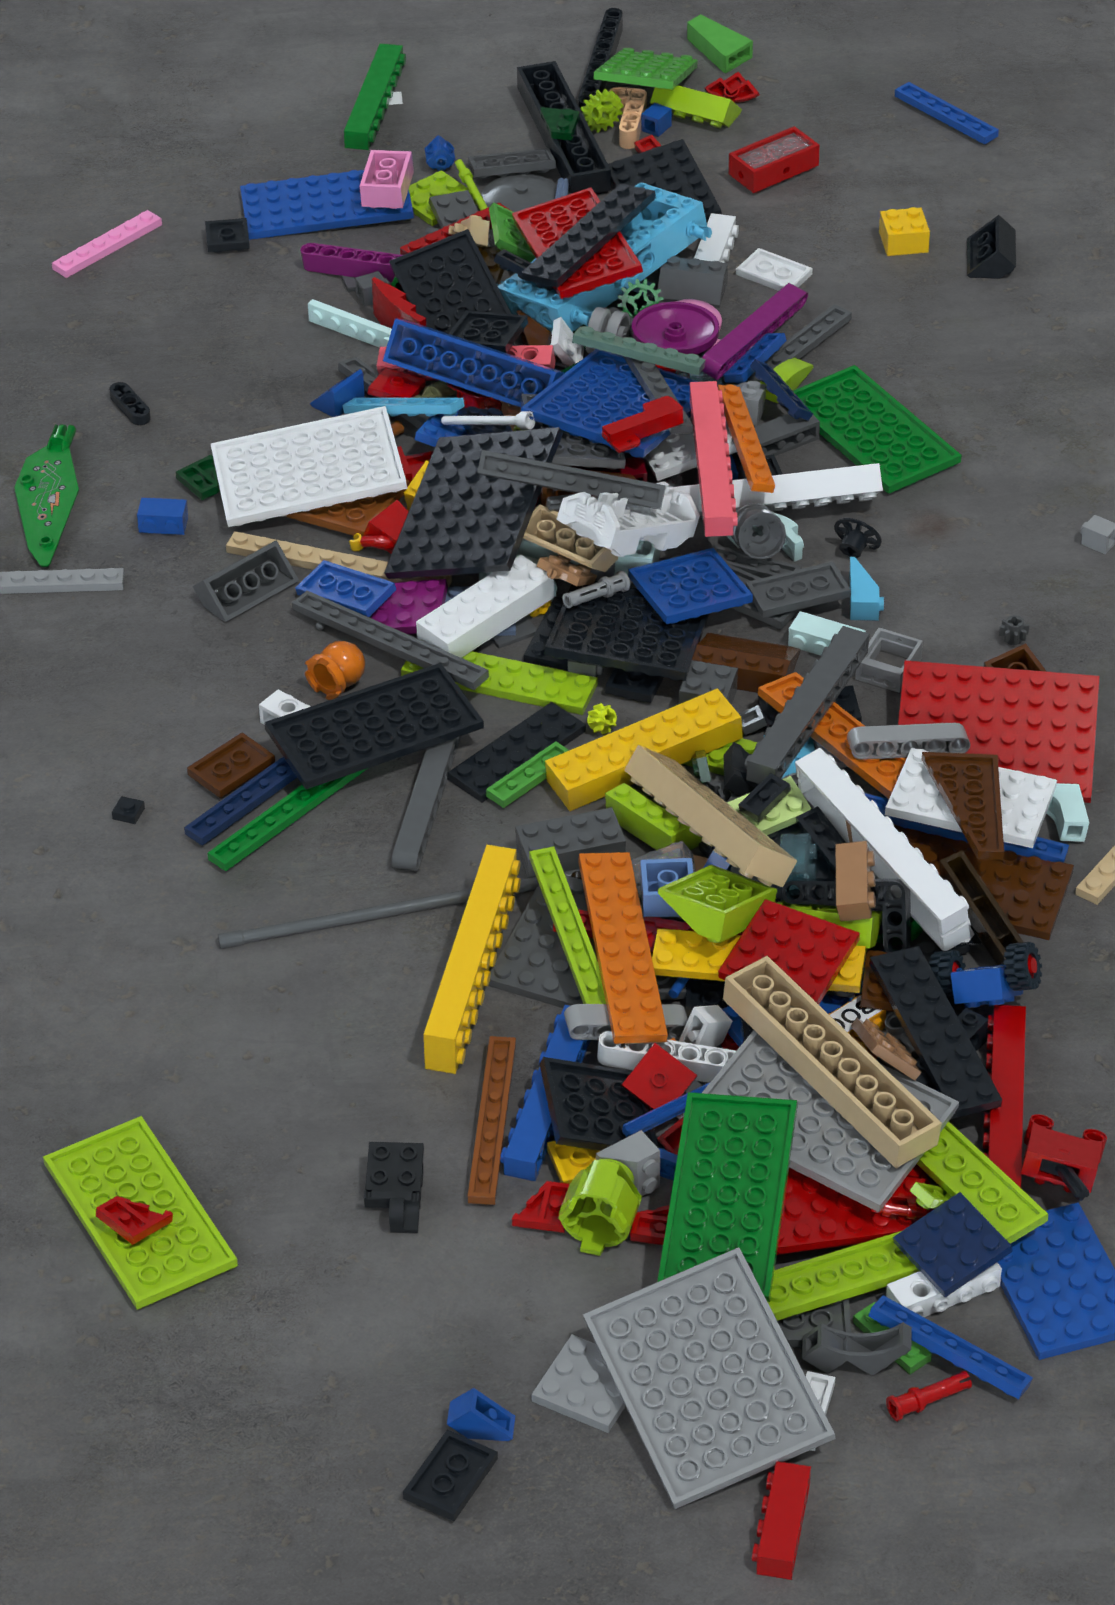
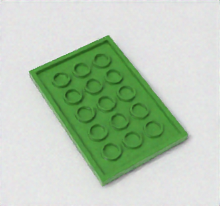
[594,48,698,89]

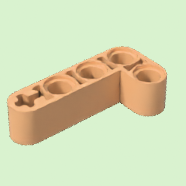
[609,87,647,149]

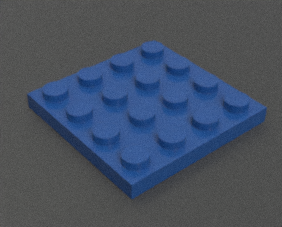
[628,548,753,624]

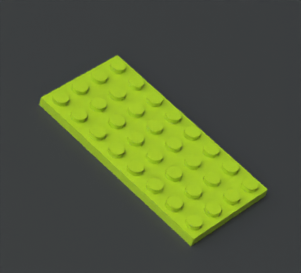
[43,1116,238,1310]

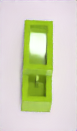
[760,358,814,404]

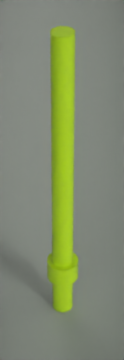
[455,159,492,230]

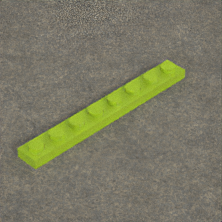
[529,846,606,1004]

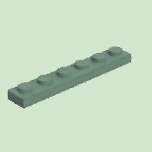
[572,326,706,375]

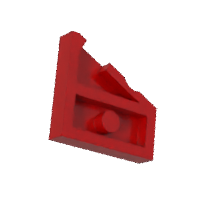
[512,1181,570,1233]

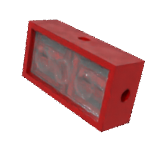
[728,126,820,193]

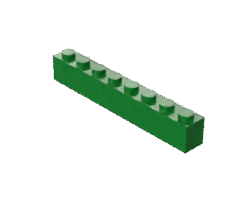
[344,43,406,150]

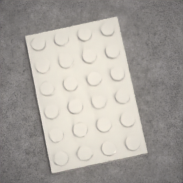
[885,748,1057,848]

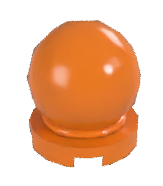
[305,641,365,700]

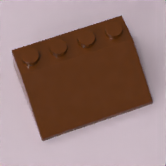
[692,633,801,693]

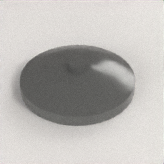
[481,174,557,212]

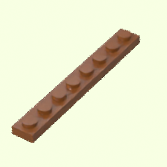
[468,1036,516,1205]

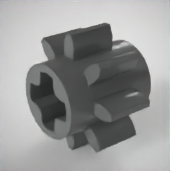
[999,615,1029,645]

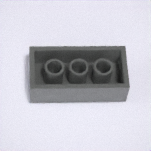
[515,807,626,878]

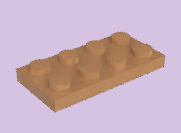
[851,1017,921,1081]

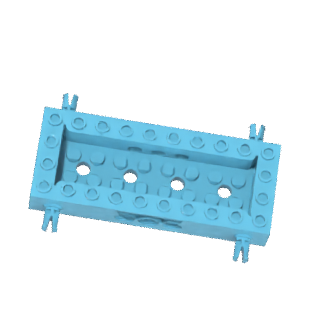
[497,183,712,333]

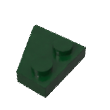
[540,107,579,140]
[176,455,220,500]

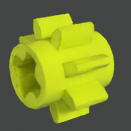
[587,703,617,734]

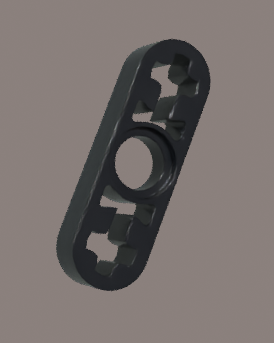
[109,382,151,425]

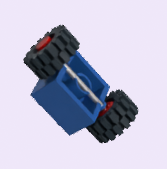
[929,942,1042,1008]

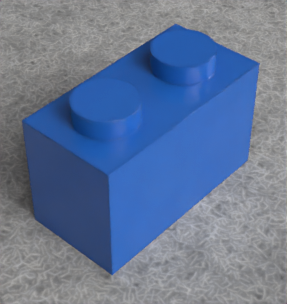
[137,498,188,535]

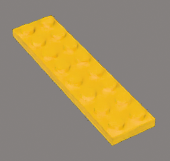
[652,928,866,993]

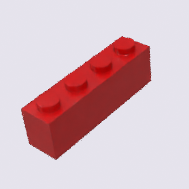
[752,1461,811,1580]

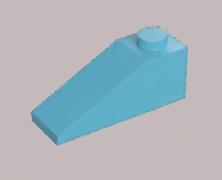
[850,557,884,621]

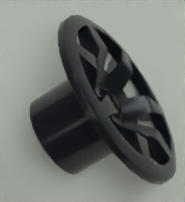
[834,518,882,558]

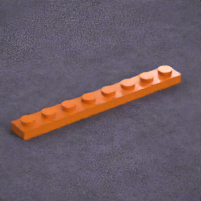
[718,384,775,493]

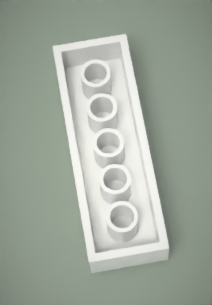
[416,555,554,658]

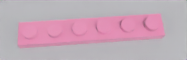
[52,210,162,278]

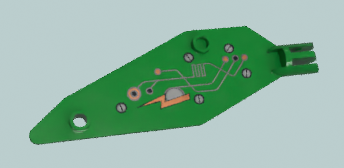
[14,424,79,567]

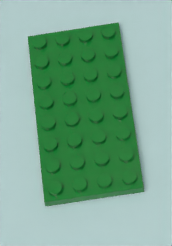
[793,365,962,494]
[657,1092,798,1302]

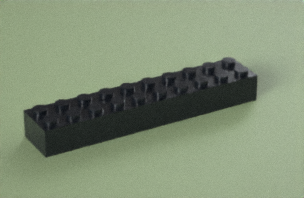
[517,61,611,194]

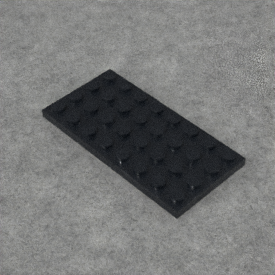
[264,663,484,790]

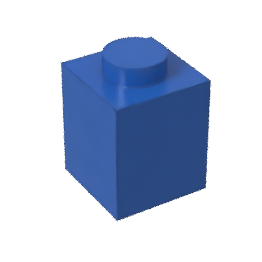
[641,103,672,137]

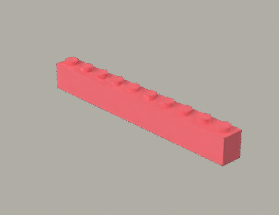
[690,381,738,537]

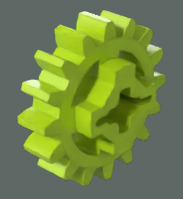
[580,89,624,133]

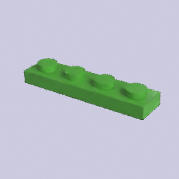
[486,741,569,808]

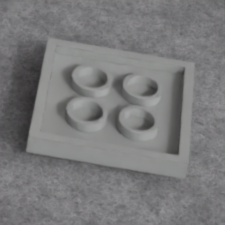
[532,1334,626,1433]

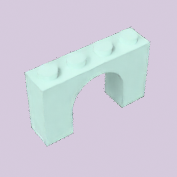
[1046,783,1089,842]

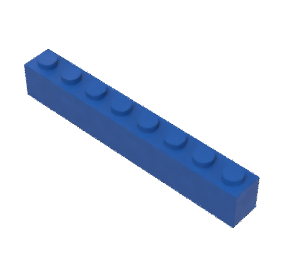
[500,1005,591,1182]

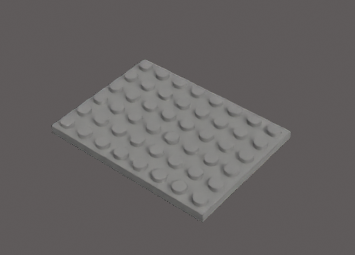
[702,1030,959,1212]
[583,1247,836,1509]

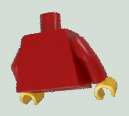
[349,500,409,554]

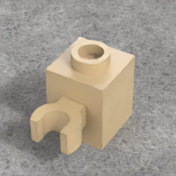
[448,215,490,248]

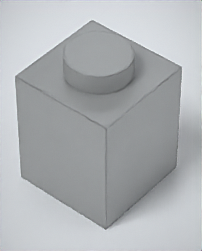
[1080,515,1115,555]

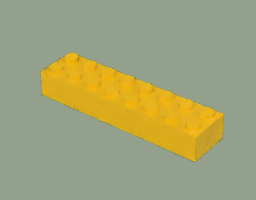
[545,688,743,811]

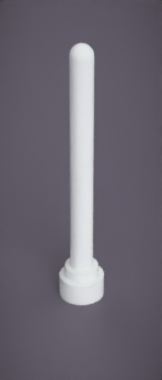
[441,411,535,430]

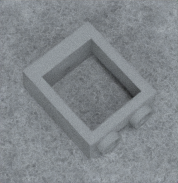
[855,628,923,693]

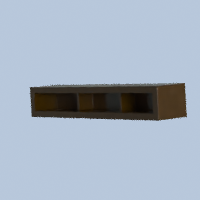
[940,850,1023,965]

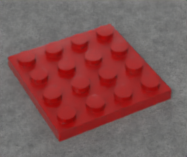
[718,899,860,1005]

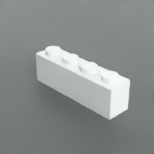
[694,213,739,263]

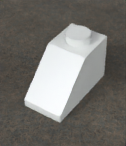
[679,1005,732,1047]

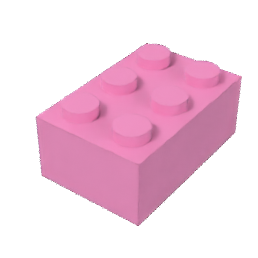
[360,150,414,209]

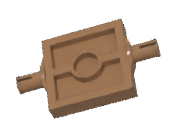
[537,554,597,586]

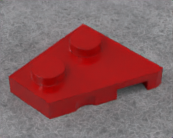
[96,1196,173,1245]
[630,1205,669,1245]

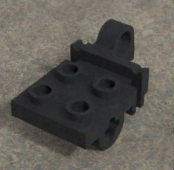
[364,1142,424,1233]

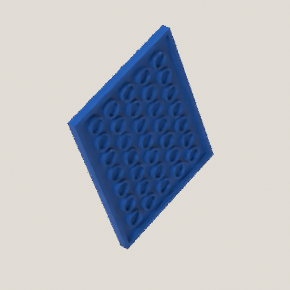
[521,349,698,458]

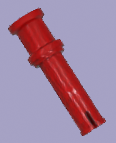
[886,1371,972,1421]

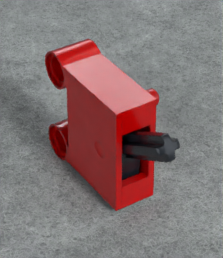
[1021,1114,1107,1201]

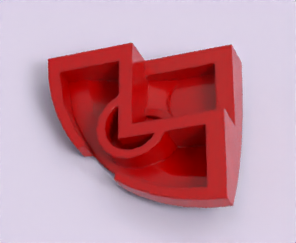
[704,72,760,102]

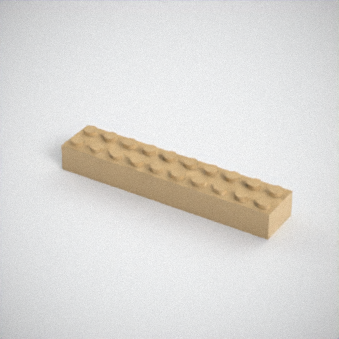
[624,745,797,888]
[723,956,942,1168]

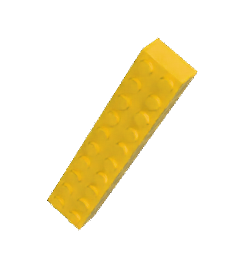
[423,845,521,1074]

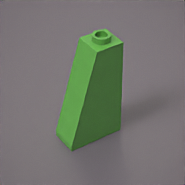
[687,14,753,73]

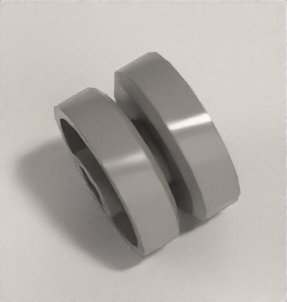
[586,307,630,354]

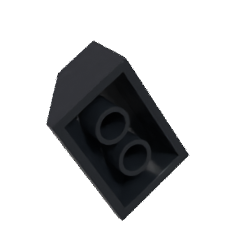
[967,215,1016,279]

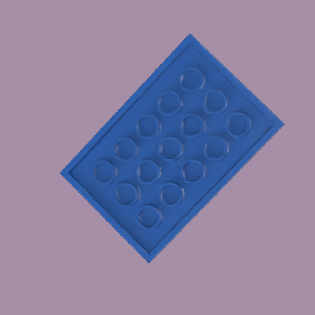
[997,1202,1115,1360]

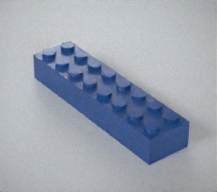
[383,318,564,407]

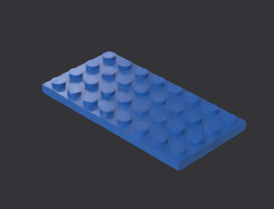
[240,170,414,240]

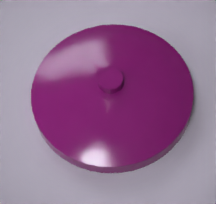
[632,302,719,354]

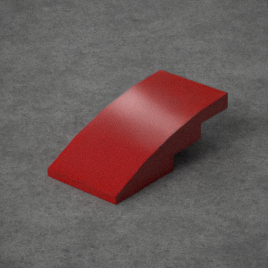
[372,277,426,329]

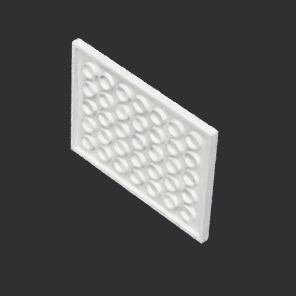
[211,406,408,527]

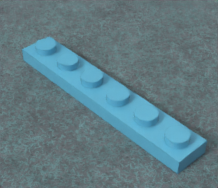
[342,398,465,417]

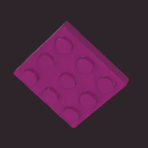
[371,579,448,634]

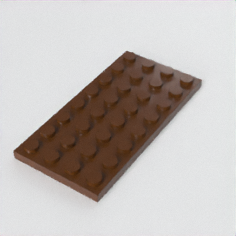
[894,825,1074,940]

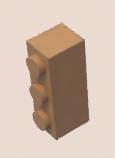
[836,841,876,921]

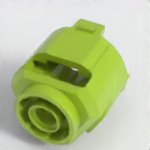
[558,1159,642,1256]

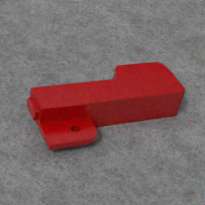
[602,396,683,453]

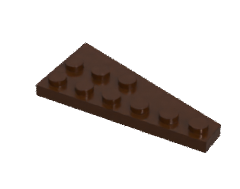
[921,752,1004,860]

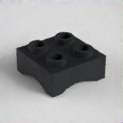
[723,742,759,796]

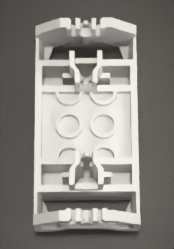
[556,482,700,557]

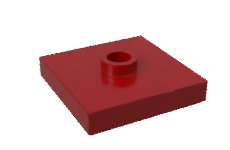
[368,367,426,398]
[622,1043,698,1110]

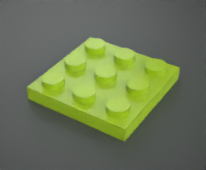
[409,170,477,226]

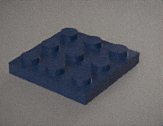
[893,1192,1012,1297]

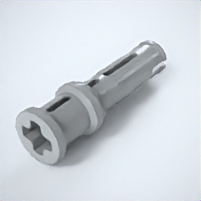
[563,571,630,608]

